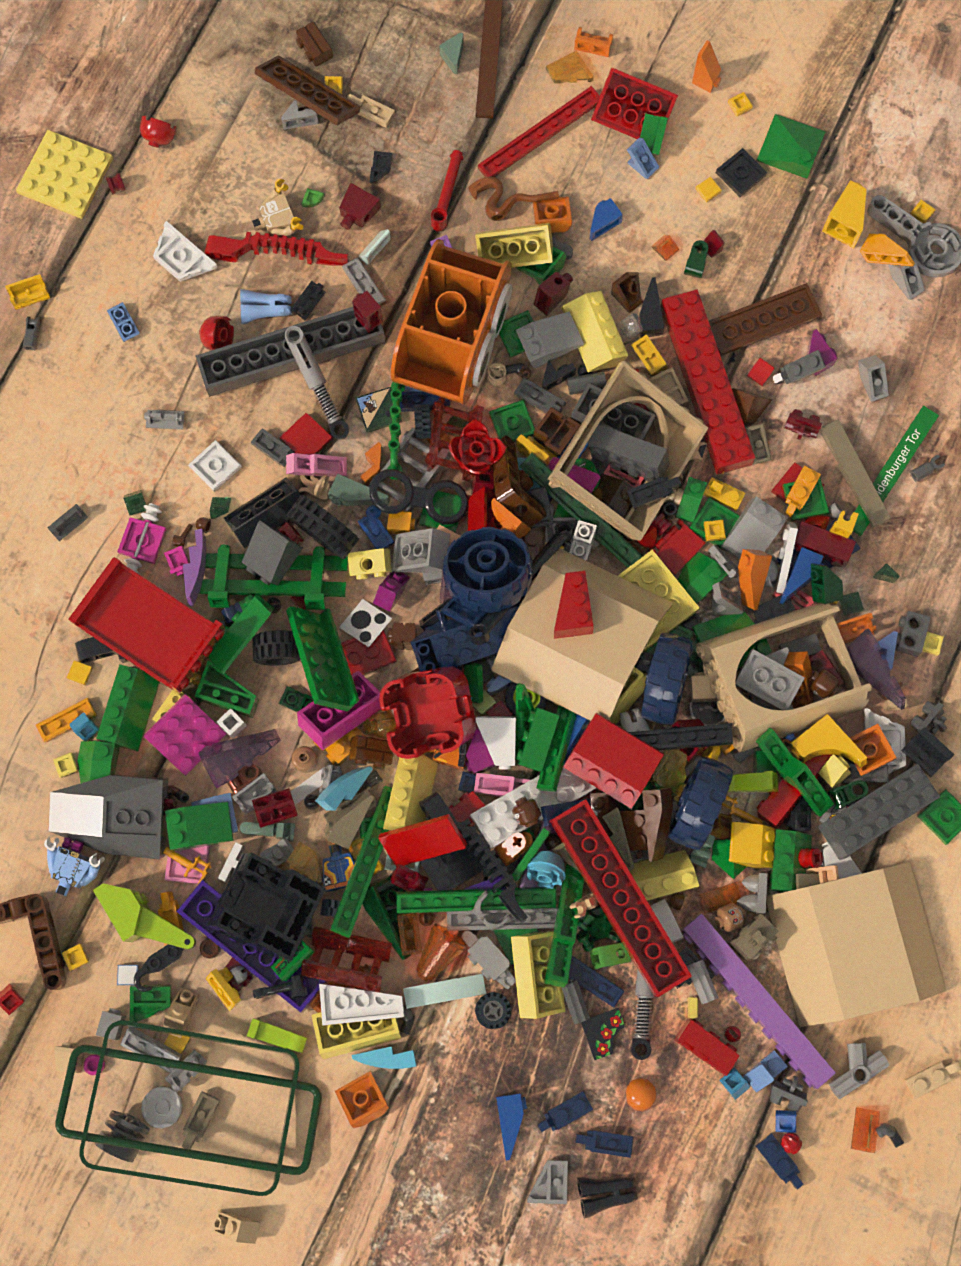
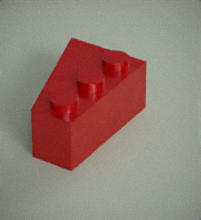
[674,1019,740,1076]

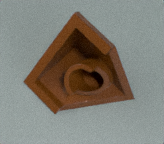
[611,272,643,313]
[732,388,772,425]

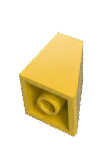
[822,180,866,249]

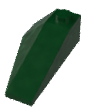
[362,873,417,960]

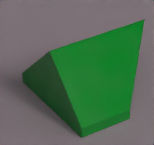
[711,840,747,879]

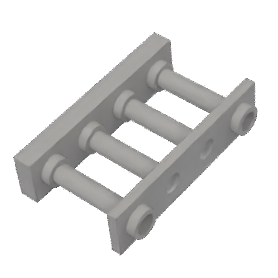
[370,427,450,512]

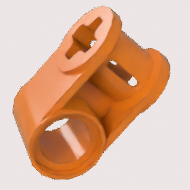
[494,832,533,866]

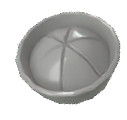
[764,555,778,588]

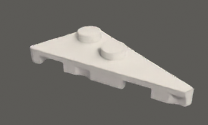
[776,521,798,593]

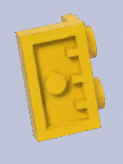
[516,434,556,465]

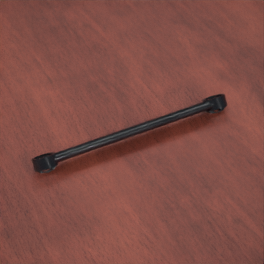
[469,522,575,645]

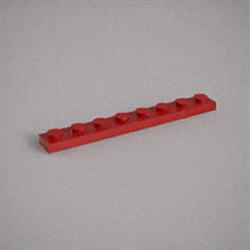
[478,86,600,177]

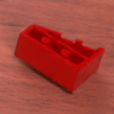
[554,571,594,639]

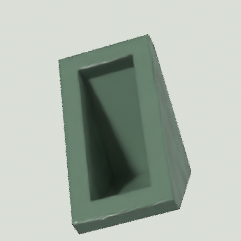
[439,33,464,74]

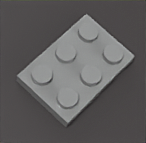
[735,649,805,710]

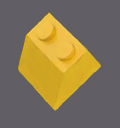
[729,822,775,868]

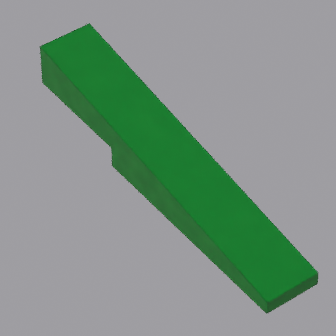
[544,863,584,988]

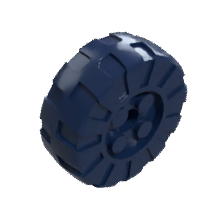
[443,527,533,613]
[641,633,693,725]
[668,757,733,850]

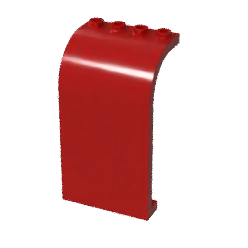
[68,557,225,693]

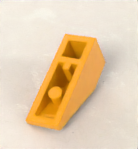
[860,233,915,267]

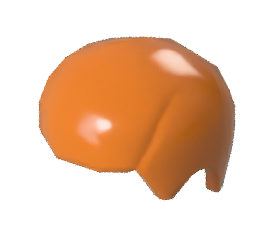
[626,1077,656,1112]

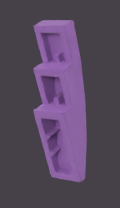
[183,529,207,607]

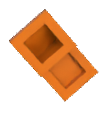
[360,442,383,486]

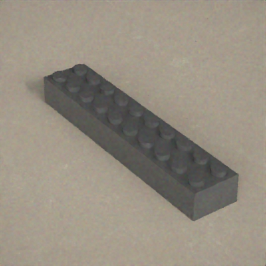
[195,307,386,397]

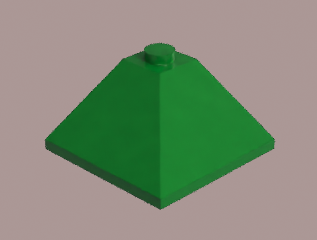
[757,114,826,179]
[692,611,772,672]

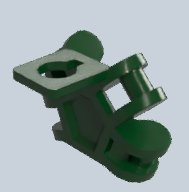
[576,902,622,952]

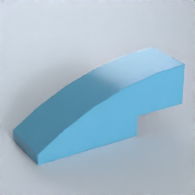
[315,766,373,811]
[352,1046,417,1069]

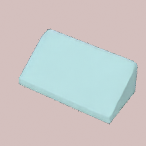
[358,229,391,265]

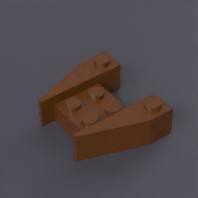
[590,787,673,862]

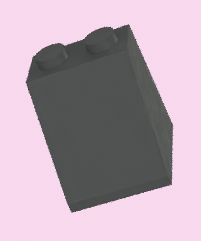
[242,521,303,586]

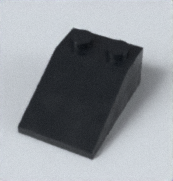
[420,839,484,891]

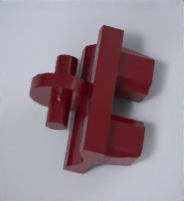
[784,409,822,440]
[390,864,429,891]

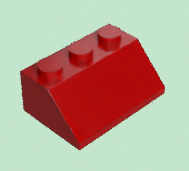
[468,486,502,531]

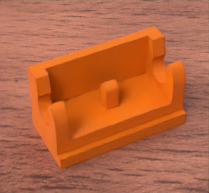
[574,27,613,57]
[837,613,876,644]

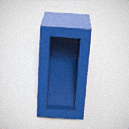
[590,198,623,241]

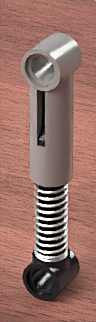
[285,326,349,440]
[630,968,655,1060]

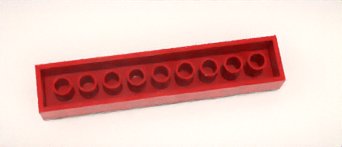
[661,289,755,475]
[550,799,692,998]

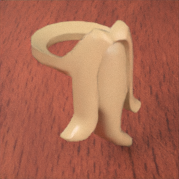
[299,475,330,500]

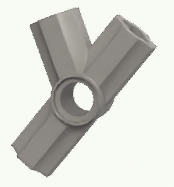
[829,1043,890,1099]

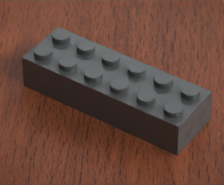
[817,764,940,860]

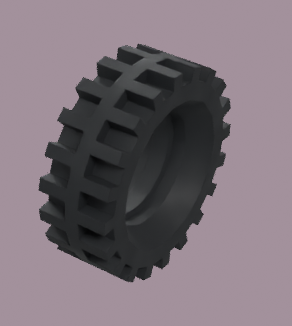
[286,495,359,559]

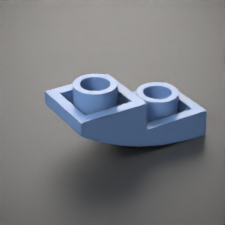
[107,302,140,342]
[486,675,512,696]

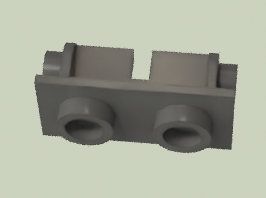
[47,504,89,541]

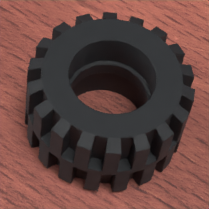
[252,630,301,666]

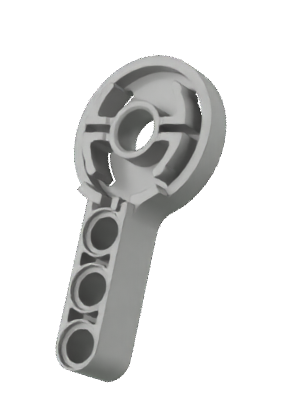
[867,195,961,278]

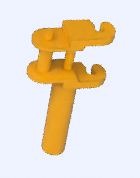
[722,796,763,824]
[163,847,212,884]

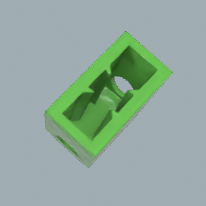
[589,943,631,970]

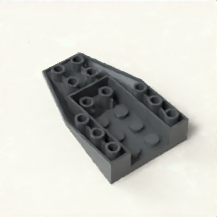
[49,775,168,860]

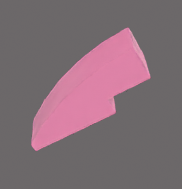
[286,453,347,477]
[474,773,530,797]

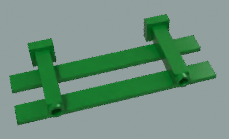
[199,544,348,610]

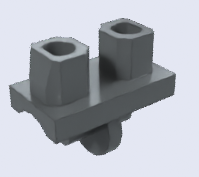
[911,701,947,734]
[770,1076,808,1113]

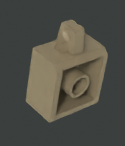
[728,914,779,961]

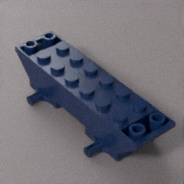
[411,595,526,671]

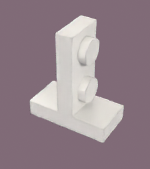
[218,842,245,883]

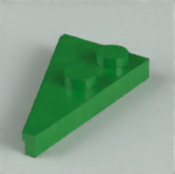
[516,683,534,752]

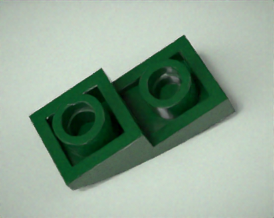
[278,686,313,712]

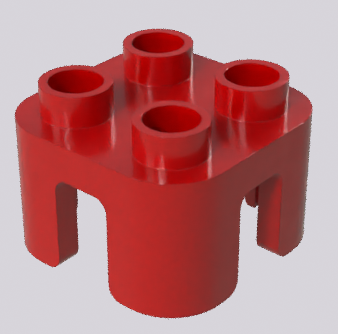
[379,667,476,759]

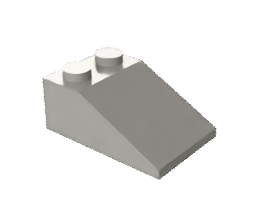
[516,312,584,369]
[721,496,788,560]
[392,528,450,573]

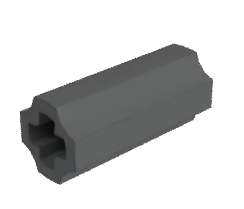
[567,372,606,395]
[561,979,590,1024]

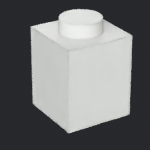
[217,709,247,739]

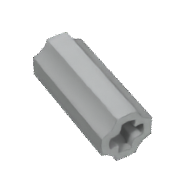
[686,960,719,1004]

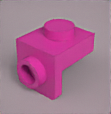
[164,546,190,576]

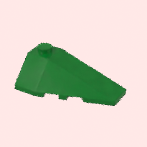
[677,552,728,605]
[77,741,120,783]

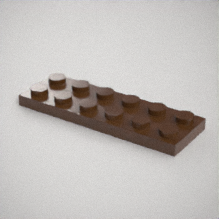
[255,55,361,126]
[709,283,822,356]

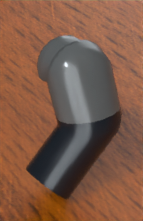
[400,1004,415,1035]
[876,1123,904,1148]

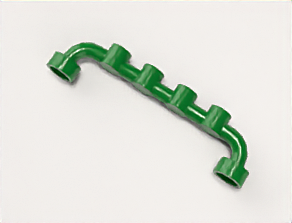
[388,382,405,480]

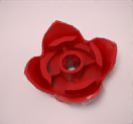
[449,419,507,474]

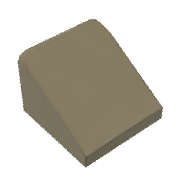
[796,873,820,889]

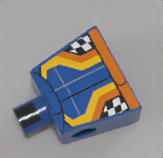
[323,844,355,892]

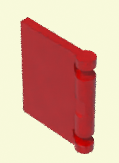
[649,519,705,576]

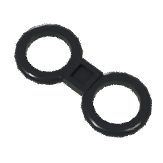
[369,469,468,525]

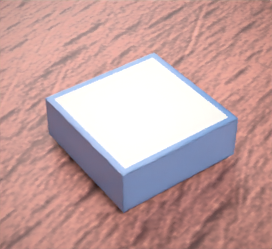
[117,965,139,985]

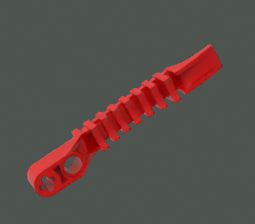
[204,232,349,266]

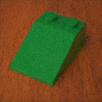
[165,802,234,851]

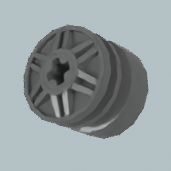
[95,1110,150,1162]

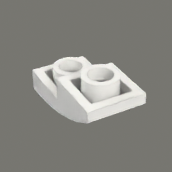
[569,520,597,561]
[650,899,683,943]

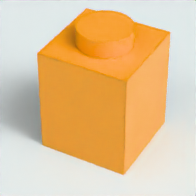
[387,511,416,534]

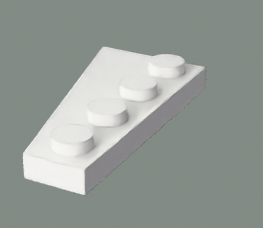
[319,984,404,1025]

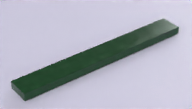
[519,452,643,568]

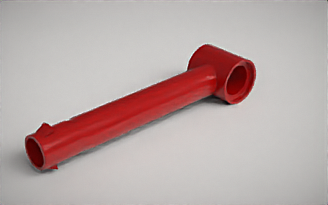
[431,150,463,231]

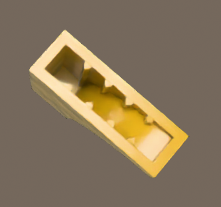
[791,714,867,768]

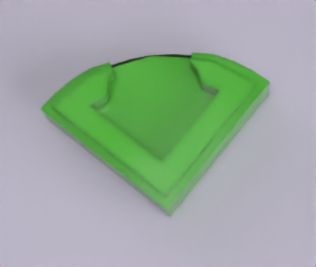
[301,188,325,207]

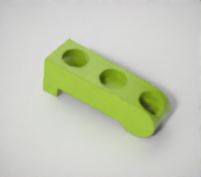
[728,771,778,792]
[247,1018,307,1053]

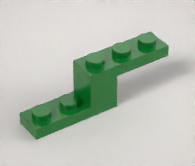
[756,728,834,817]

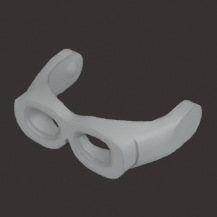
[471,891,511,931]

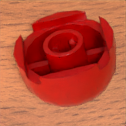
[140,116,177,148]
[199,315,234,351]

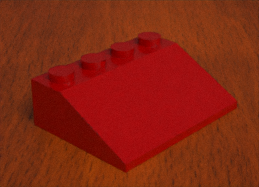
[591,67,678,139]
[563,713,664,809]

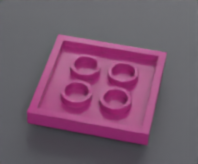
[144,694,226,776]

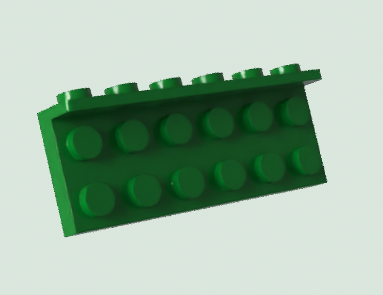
[286,606,359,712]

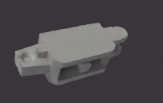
[462,931,516,989]

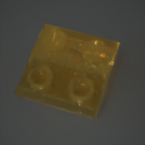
[286,841,324,886]

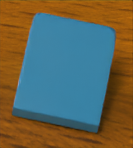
[70,712,99,741]
[719,1067,750,1100]

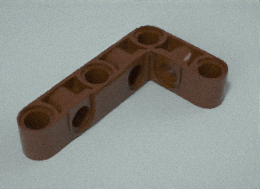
[492,435,547,528]
[0,894,66,990]

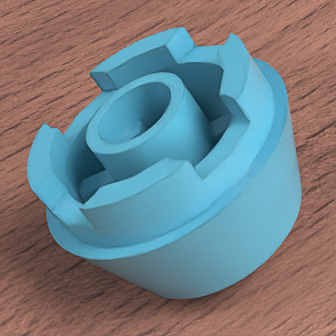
[527,851,566,889]

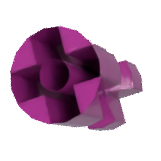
[62,837,84,853]

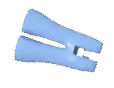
[240,289,292,324]

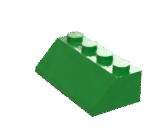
[208,594,274,674]
[96,664,160,752]

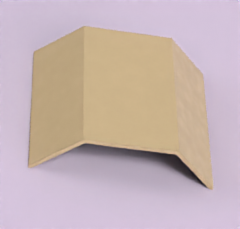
[491,548,673,721]
[766,862,946,1027]

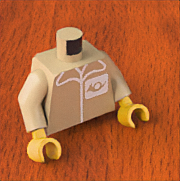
[252,179,304,237]

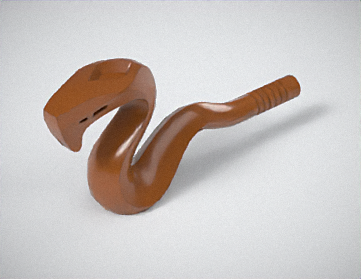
[468,177,559,221]

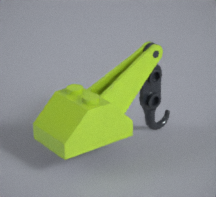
[93,883,196,992]

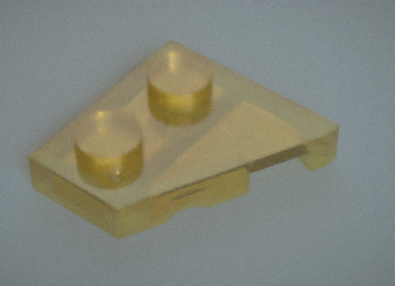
[546,50,594,84]
[650,749,687,798]

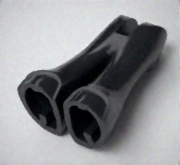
[577,1177,638,1219]

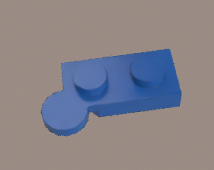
[358,505,394,549]

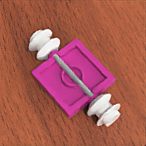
[117,503,167,575]

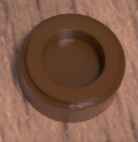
[200,938,220,959]

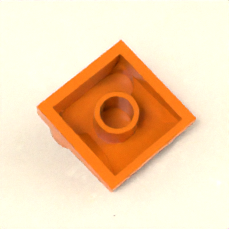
[533,197,572,233]
[491,498,531,539]
[850,724,897,776]
[335,1071,389,1128]

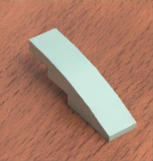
[403,974,486,1009]

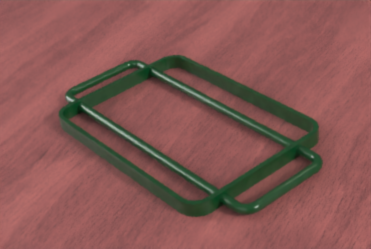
[55,1020,322,1196]

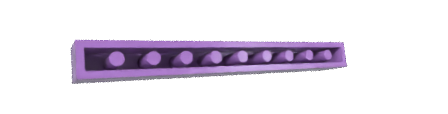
[682,914,835,1089]

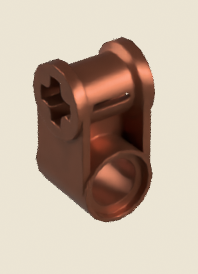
[223,764,262,796]

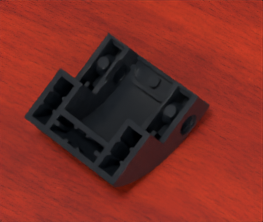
[207,852,326,962]

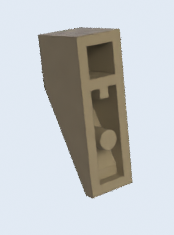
[324,790,374,849]

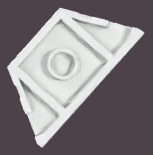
[153,221,217,282]
[863,708,906,784]

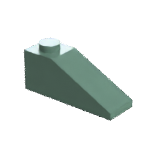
[328,474,390,506]

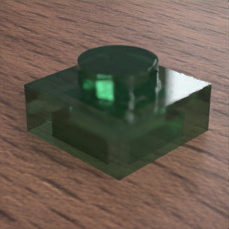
[839,592,864,616]

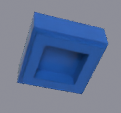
[775,1110,797,1133]

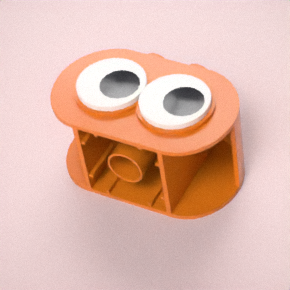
[391,239,512,405]

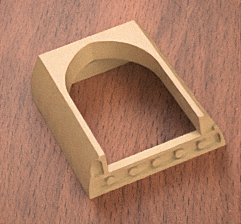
[548,361,708,540]
[696,603,872,753]

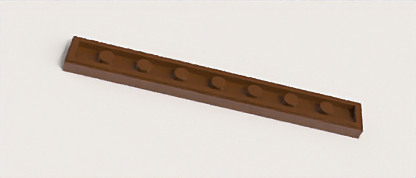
[475,0,503,119]

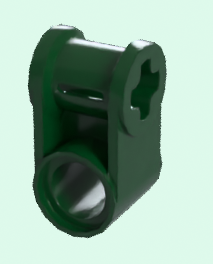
[684,240,708,278]
[828,780,868,810]

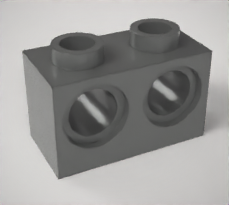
[895,611,931,657]

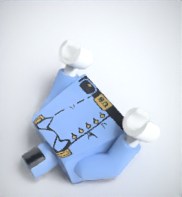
[44,836,105,896]

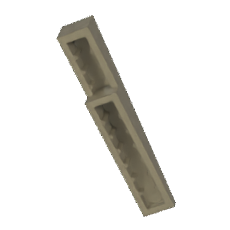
[821,419,891,528]

